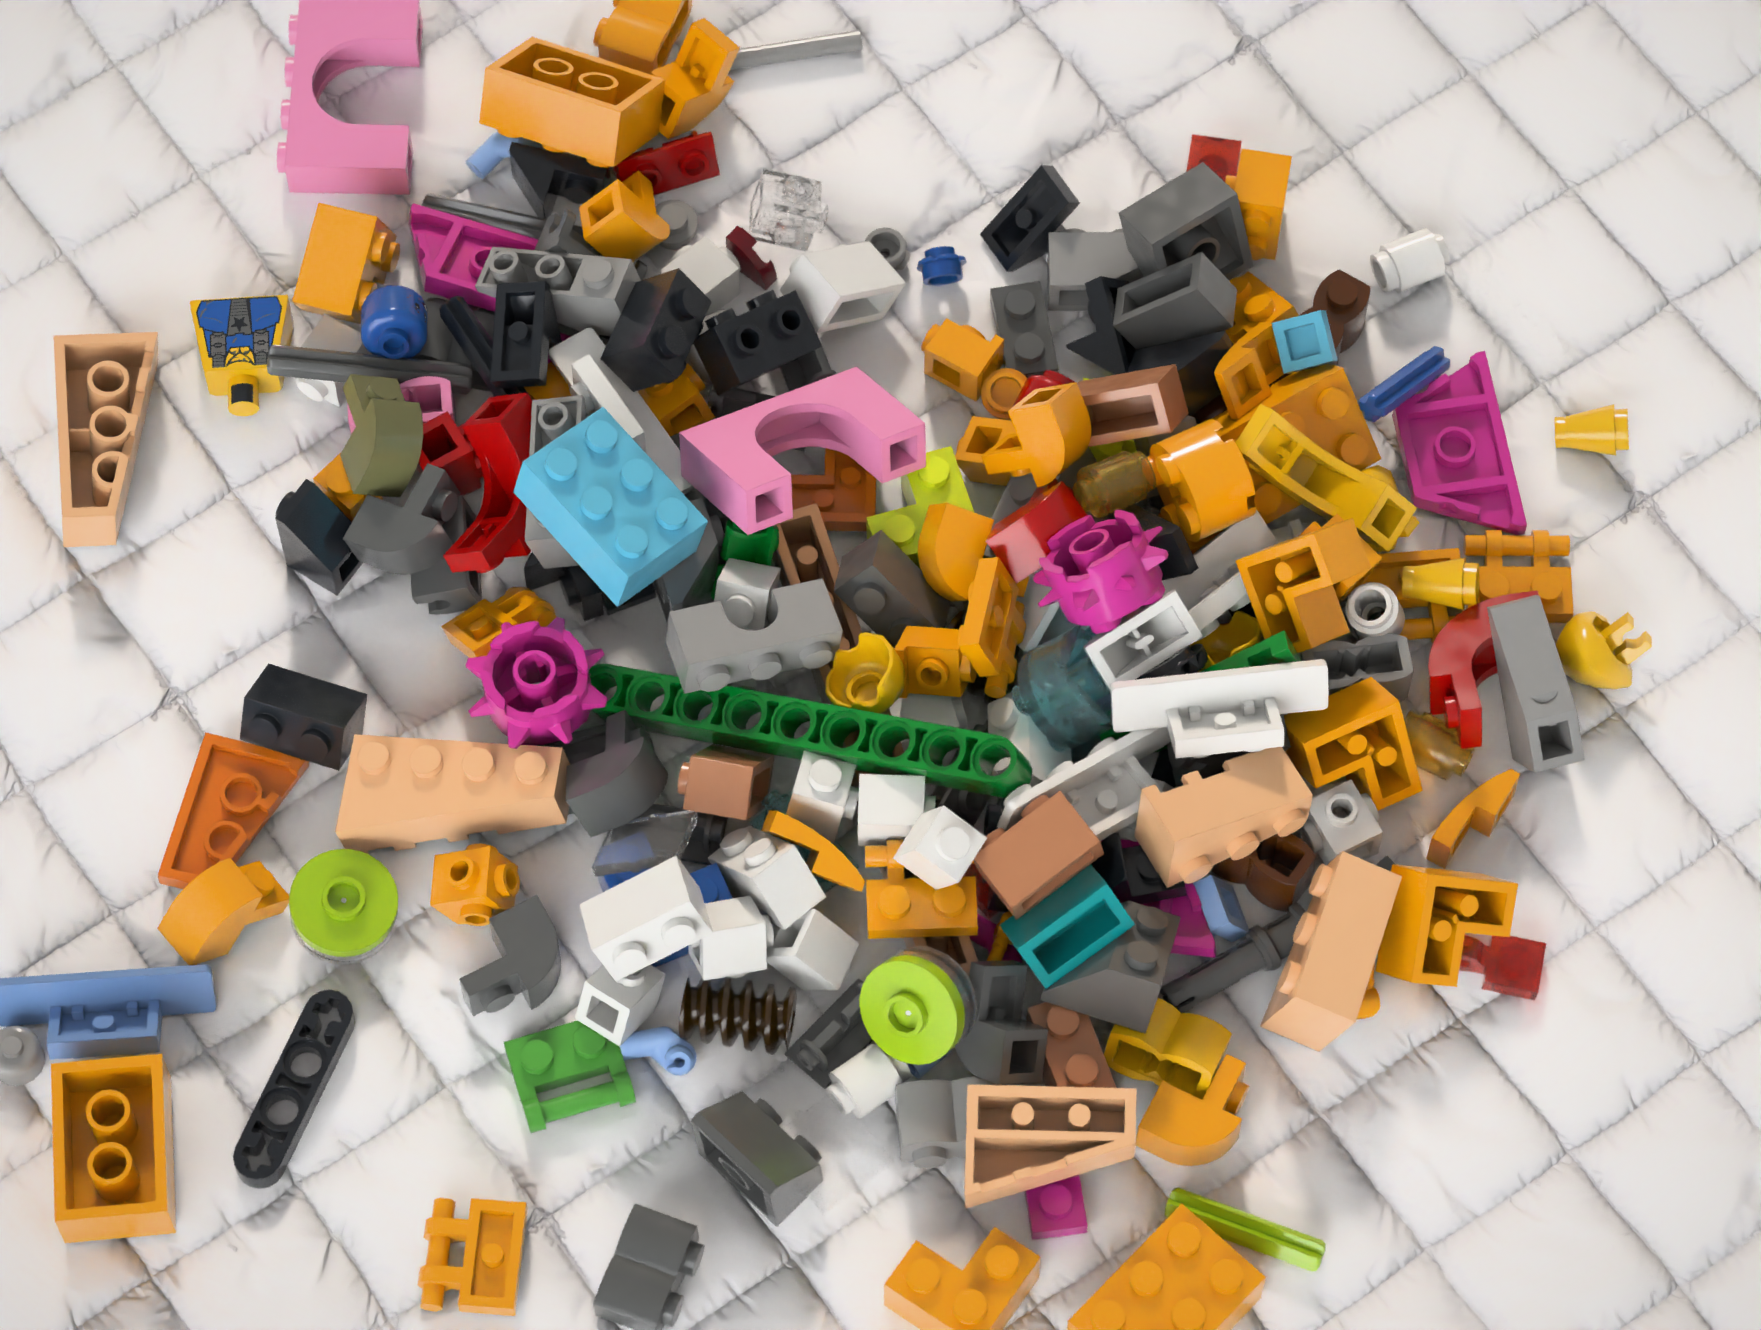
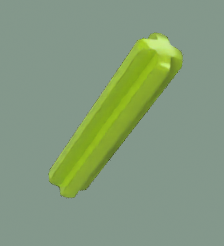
[1165,1187,1326,1272]

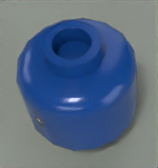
[361,285,428,359]

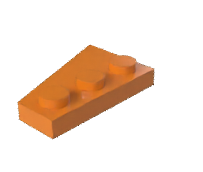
[158,732,309,889]

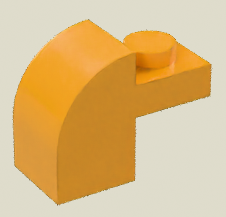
[649,18,740,140]
[579,171,670,262]
[981,382,1091,487]
[918,503,1030,602]
[157,858,289,965]
[1136,1054,1250,1166]

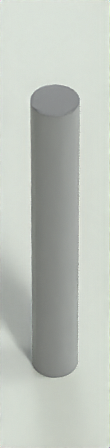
[730,30,863,70]

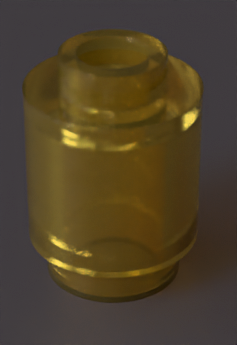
[1073,451,1156,518]
[1404,710,1475,782]

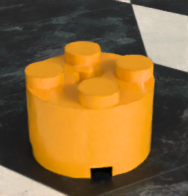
[1140,419,1256,542]

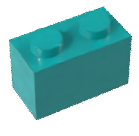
[999,864,1135,989]

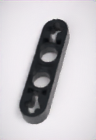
[233,990,356,1189]

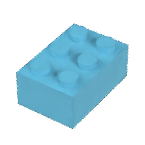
[513,407,708,607]

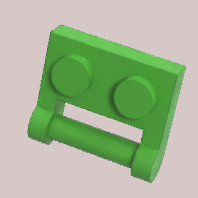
[504,1020,636,1134]

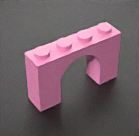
[277,0,423,195]
[679,367,926,535]

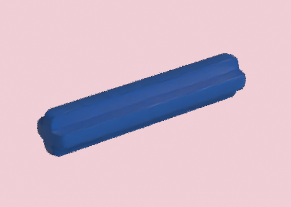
[1358,346,1450,422]

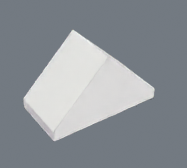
[1083,590,1203,691]

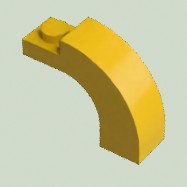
[1236,404,1417,552]

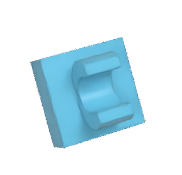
[1272,310,1338,374]

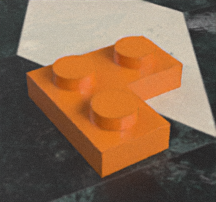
[791,448,876,532]

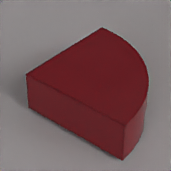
[726,225,777,291]

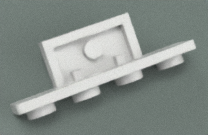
[549,327,695,495]
[1162,510,1278,642]
[1110,659,1328,758]
[997,727,1171,841]

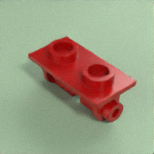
[612,130,720,195]

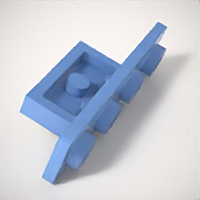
[0,964,217,1060]

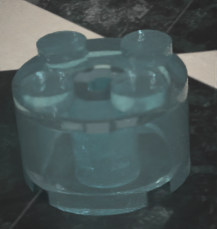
[1012,625,1113,752]

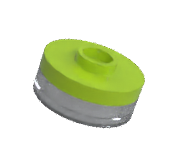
[289,849,398,965]
[860,946,977,1065]

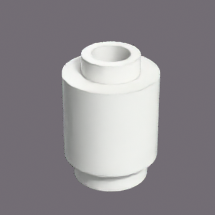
[1370,228,1450,293]
[1345,582,1405,640]
[827,1044,912,1119]

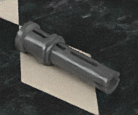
[1160,902,1306,1013]

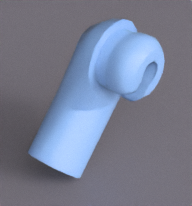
[466,132,543,179]

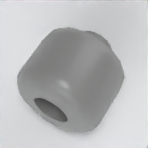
[0,1025,45,1086]

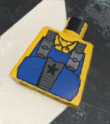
[190,295,293,416]

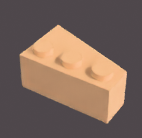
[1135,747,1313,888]
[1260,851,1402,1052]
[964,1084,1136,1209]

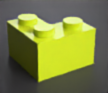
[866,446,975,568]

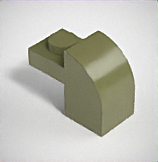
[340,374,423,498]

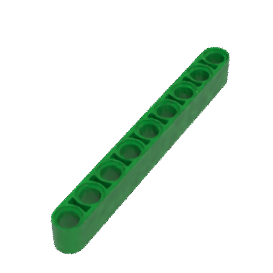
[589,664,1032,798]

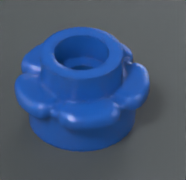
[917,246,966,286]

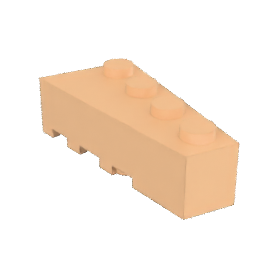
[53,332,158,547]
[335,734,570,854]

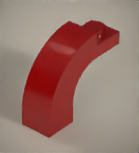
[443,392,532,573]
[1428,590,1539,749]

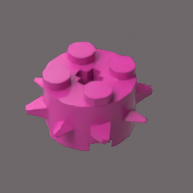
[1033,510,1169,634]
[465,617,608,749]

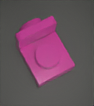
[1024,1175,1088,1240]

